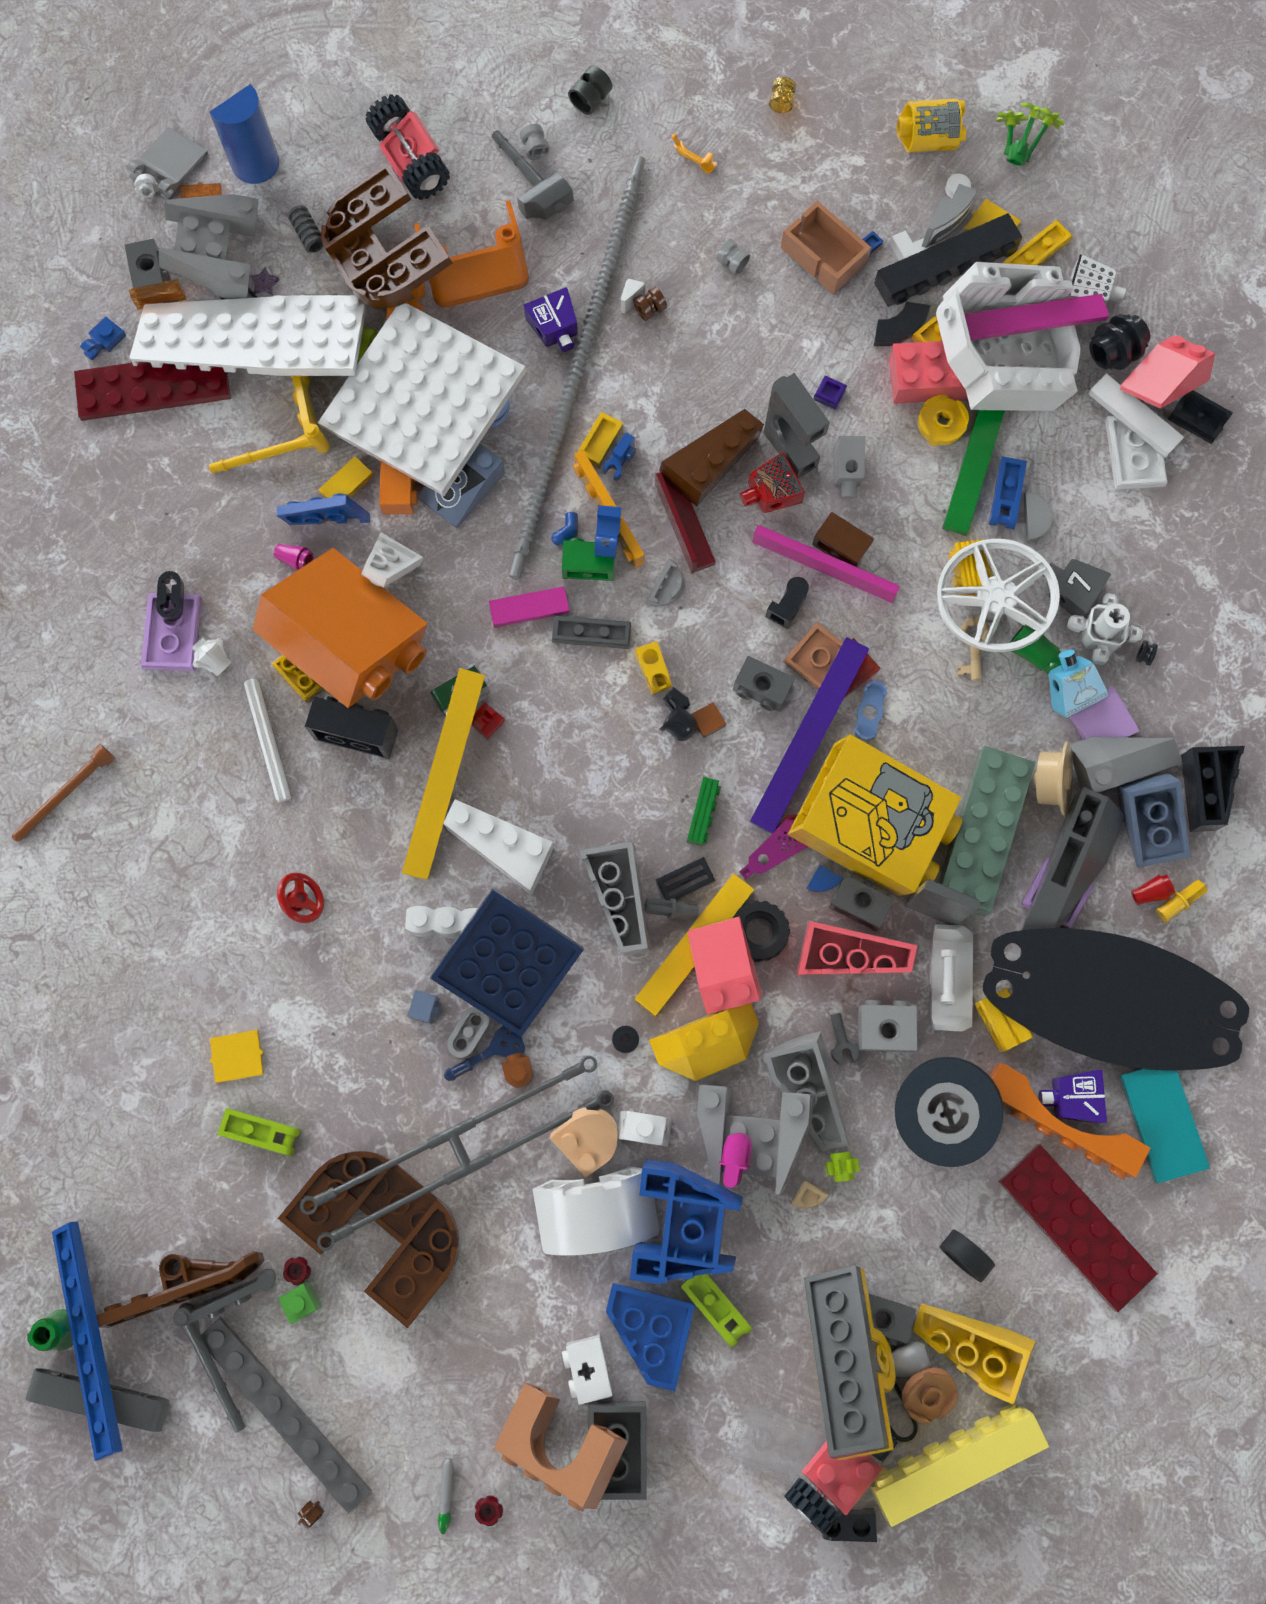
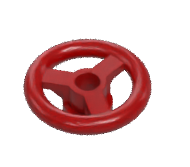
[277,872,324,923]

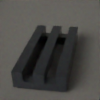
[656,857,715,901]

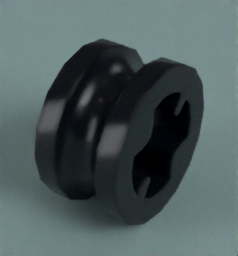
[1136,640,1158,666]

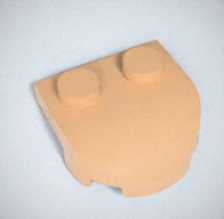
[550,1107,618,1178]

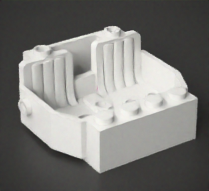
[936,262,1081,411]

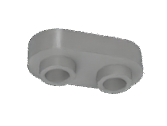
[447,1007,490,1058]

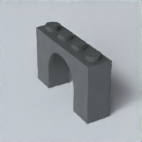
[764,373,830,478]

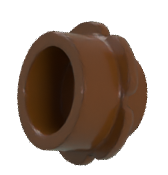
[298,1500,325,1530]

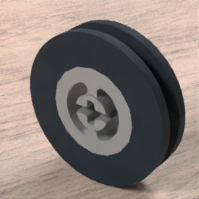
[895,1057,1004,1167]

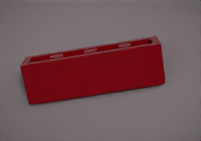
[655,471,716,574]

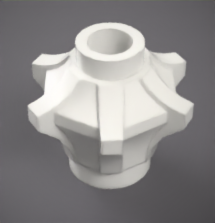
[191,637,231,676]

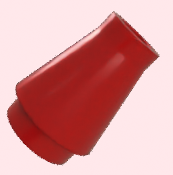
[1131,874,1175,905]

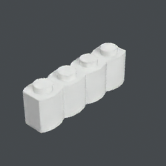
[405,906,478,938]

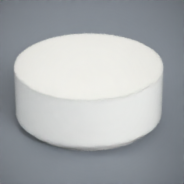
[945,174,971,199]

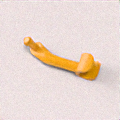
[671,133,718,173]

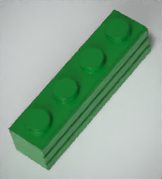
[686,777,721,847]

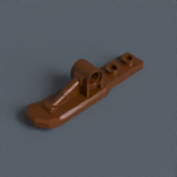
[97,1251,265,1328]

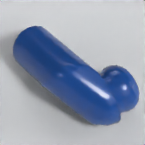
[551,512,578,546]

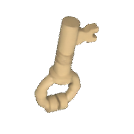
[957,616,990,682]

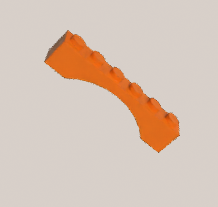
[990,1063,1151,1180]

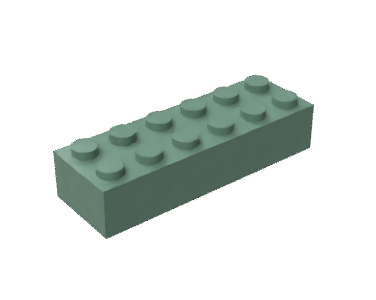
[939,746,1036,917]

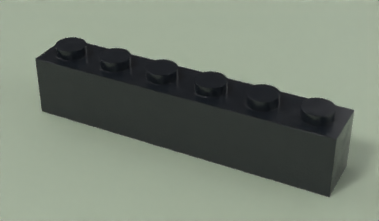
[874,213,1022,307]

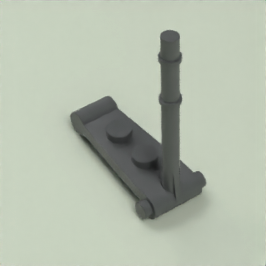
[173,1268,276,1433]

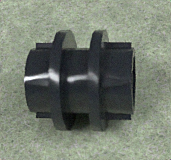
[1089,314,1151,370]

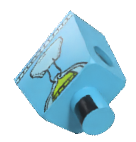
[1048,649,1109,718]

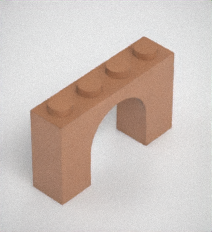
[494,1383,628,1511]

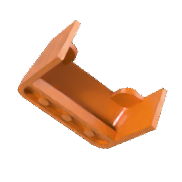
[414,200,529,308]

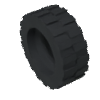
[733,900,790,962]

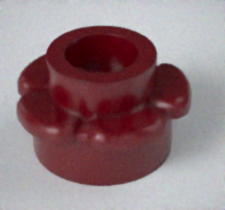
[283,1256,311,1285]
[475,1495,503,1526]

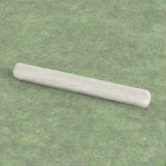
[244,679,291,802]

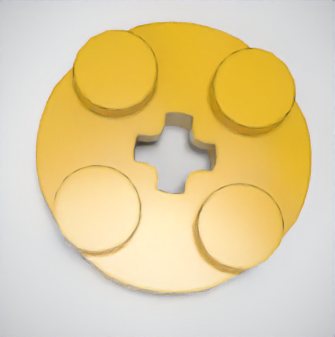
[917,395,969,446]

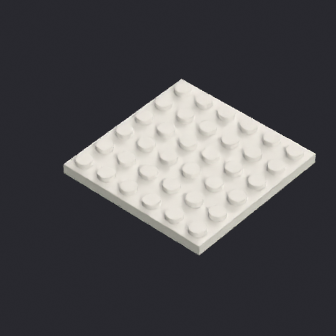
[318,303,527,496]

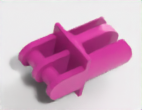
[719,1133,752,1188]

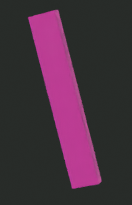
[964,294,1109,341]
[752,525,900,603]

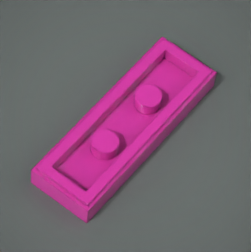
[489,586,570,628]

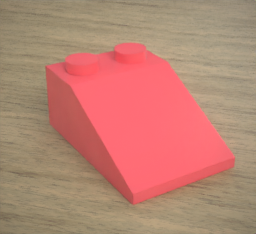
[1120,335,1215,409]
[687,916,763,1014]

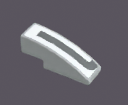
[922,184,977,248]

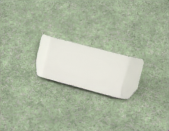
[930,924,973,1032]

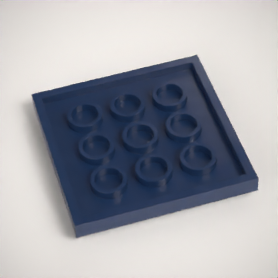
[430,887,584,1037]

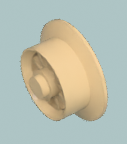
[1034,741,1073,816]

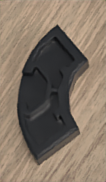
[873,301,931,346]

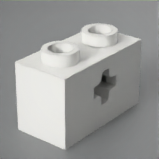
[562,1335,613,1405]

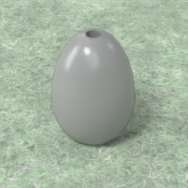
[891,1341,932,1379]

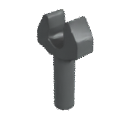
[830,1013,859,1065]

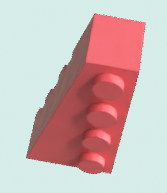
[796,921,918,975]

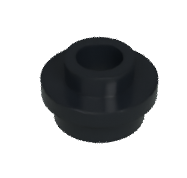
[612,1026,639,1053]

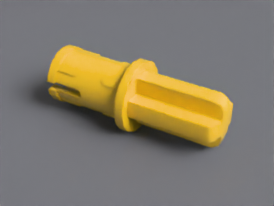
[1156,880,1208,923]

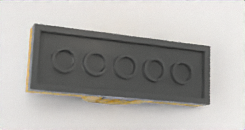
[804,1265,896,1460]

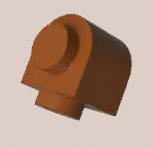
[501,1053,533,1088]

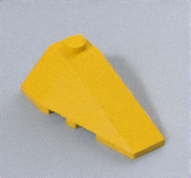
[913,1303,1036,1405]

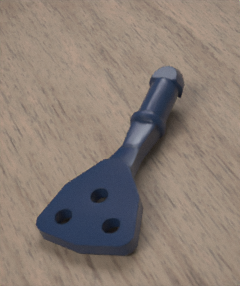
[444,1026,525,1081]

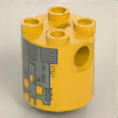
[896,98,966,153]

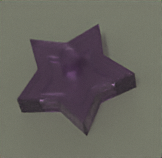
[250,268,279,295]

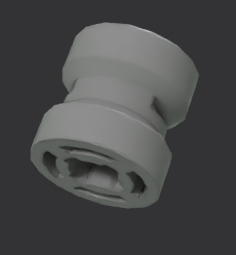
[520,124,550,160]
[716,239,751,275]

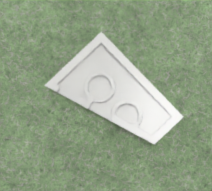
[361,532,423,588]

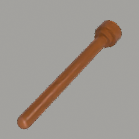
[12,744,115,842]

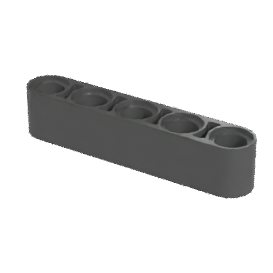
[25,1368,170,1432]

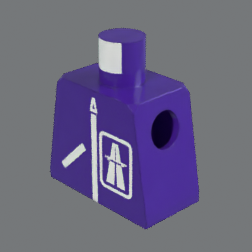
[523,287,578,352]
[1038,1069,1107,1124]

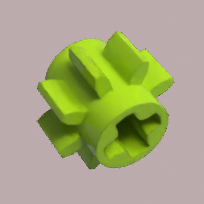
[825,1151,860,1182]

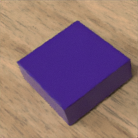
[813,375,847,410]

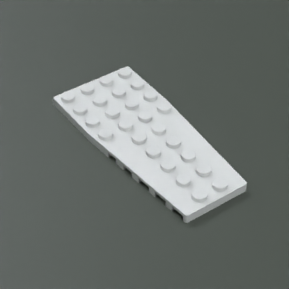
[130,295,367,376]

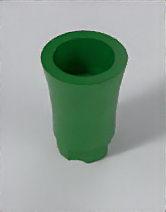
[1009,624,1061,674]
[27,1309,73,1351]

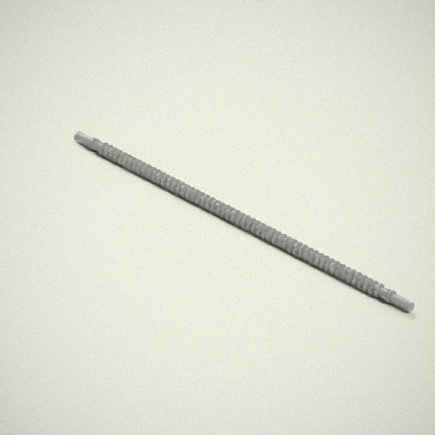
[509,156,646,580]

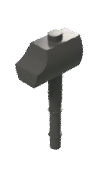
[492,130,574,220]

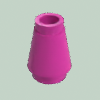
[273,543,314,571]

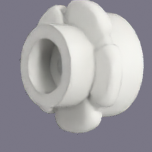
[134,174,159,198]

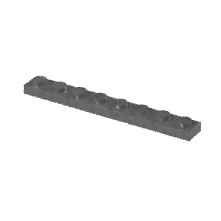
[201,1317,372,1514]

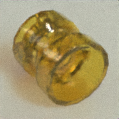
[769,77,796,113]

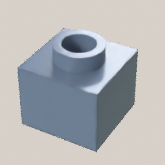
[407,990,442,1024]

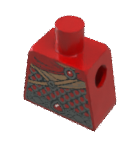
[740,452,805,513]

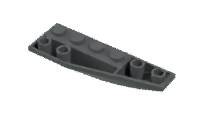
[1021,787,1125,930]

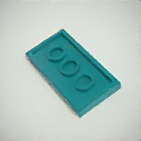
[1119,1069,1210,1184]

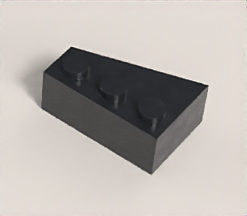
[1181,746,1245,832]

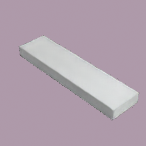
[1088,373,1184,458]

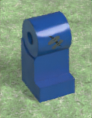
[595,505,621,558]

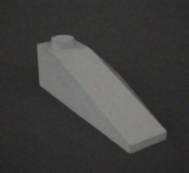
[1071,737,1182,793]
[764,1031,849,1151]

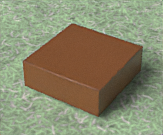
[692,702,726,738]

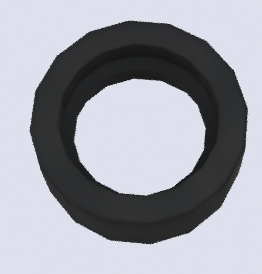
[939,1229,995,1282]

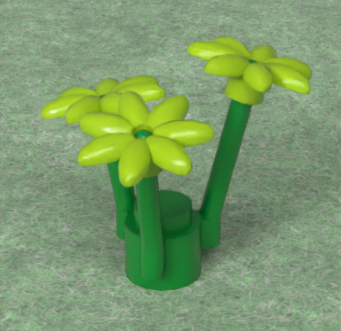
[996,102,1065,166]

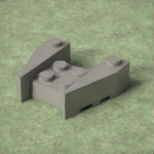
[159,194,259,299]
[697,1084,814,1195]

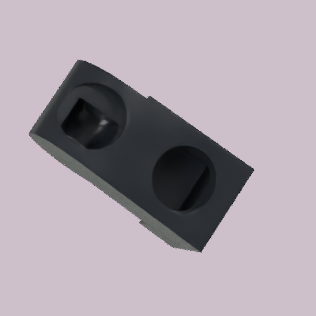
[765,577,809,629]
[822,1508,877,1542]

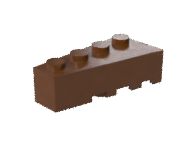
[659,409,764,506]

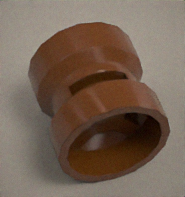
[633,286,667,321]

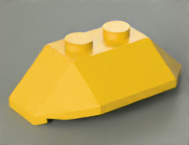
[648,1003,759,1081]

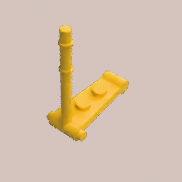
[209,376,330,474]

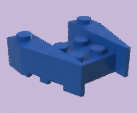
[630,1159,743,1284]

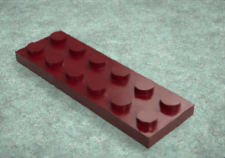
[74,362,231,421]
[998,1144,1158,1312]

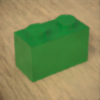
[562,538,615,581]

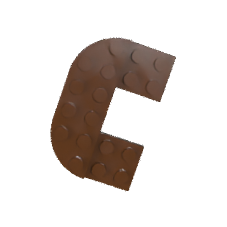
[321,163,453,308]
[277,1151,459,1328]

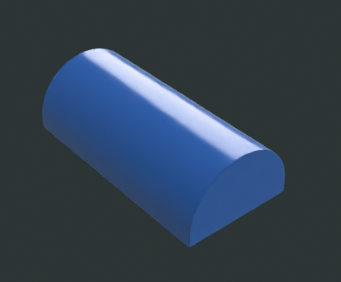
[209,84,279,184]

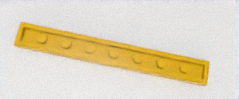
[912,219,1073,342]
[402,668,485,880]

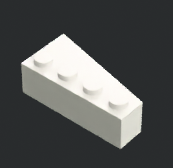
[443,799,554,896]

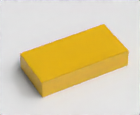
[578,412,623,468]
[318,456,374,498]

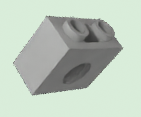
[858,1000,917,1052]

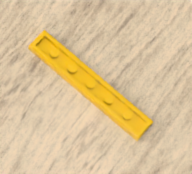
[634,873,755,1017]

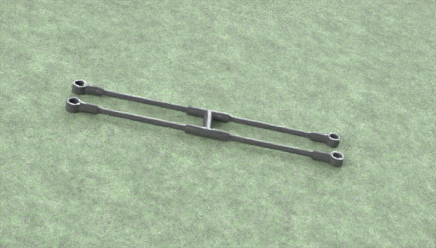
[300,1055,614,1251]

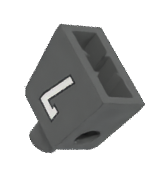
[1042,559,1111,617]

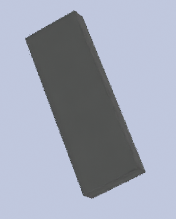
[552,615,631,649]

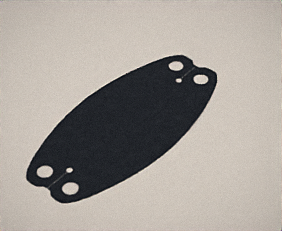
[982,928,1250,1071]

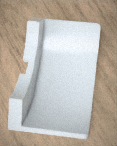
[533,1166,659,1256]

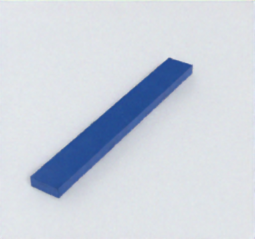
[52,1221,123,1461]

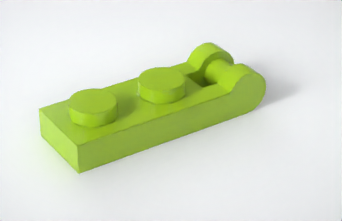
[217,1108,301,1157]
[680,1274,753,1349]

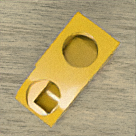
[634,641,672,695]

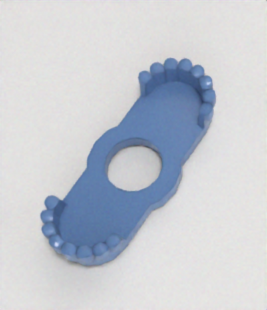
[854,680,887,741]

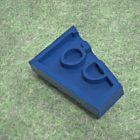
[277,493,370,525]

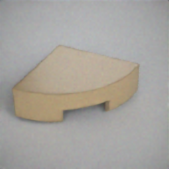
[790,1180,829,1208]

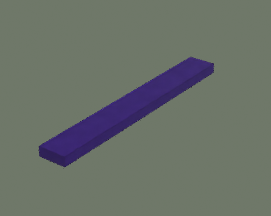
[750,637,870,834]

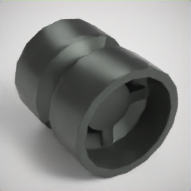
[568,65,613,115]

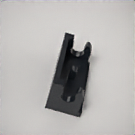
[1167,390,1233,444]

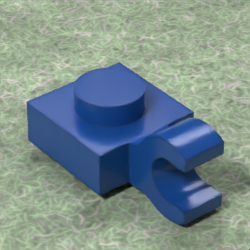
[80,316,126,360]
[603,432,636,481]

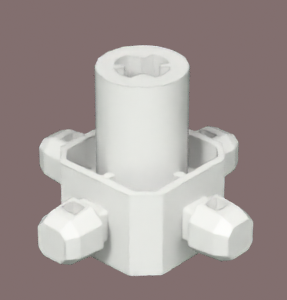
[1067,593,1143,665]

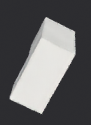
[890,230,932,261]

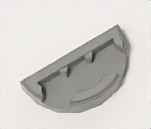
[1023,492,1053,543]
[646,558,683,607]

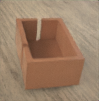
[780,200,871,295]

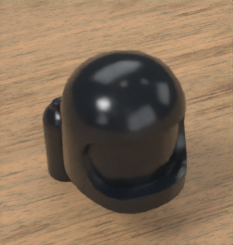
[659,687,697,741]

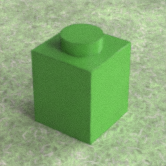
[278,1281,322,1325]

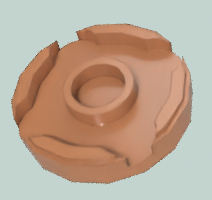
[902,1367,958,1423]

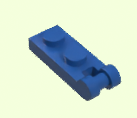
[988,456,1027,530]

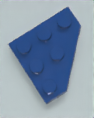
[606,1283,695,1391]

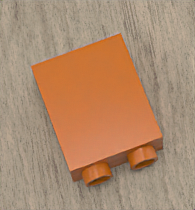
[252,548,428,708]

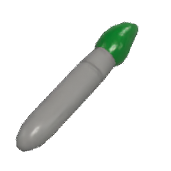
[438,1458,454,1534]

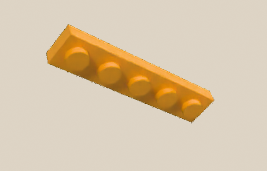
[572,449,645,568]

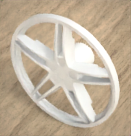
[937,539,1060,652]

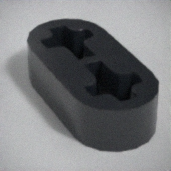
[156,571,184,622]

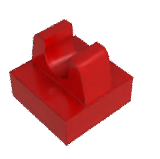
[471,702,505,740]

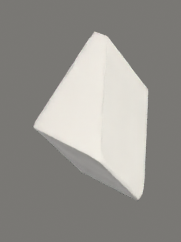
[621,278,646,314]

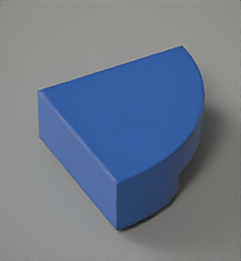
[806,865,843,892]

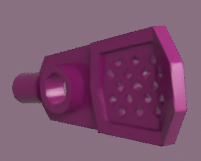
[739,819,808,880]

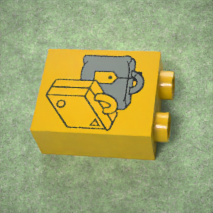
[787,734,962,897]

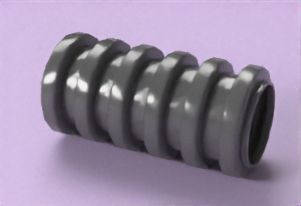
[287,205,324,253]

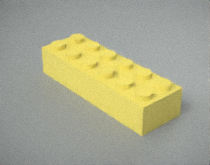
[869,1403,1049,1527]

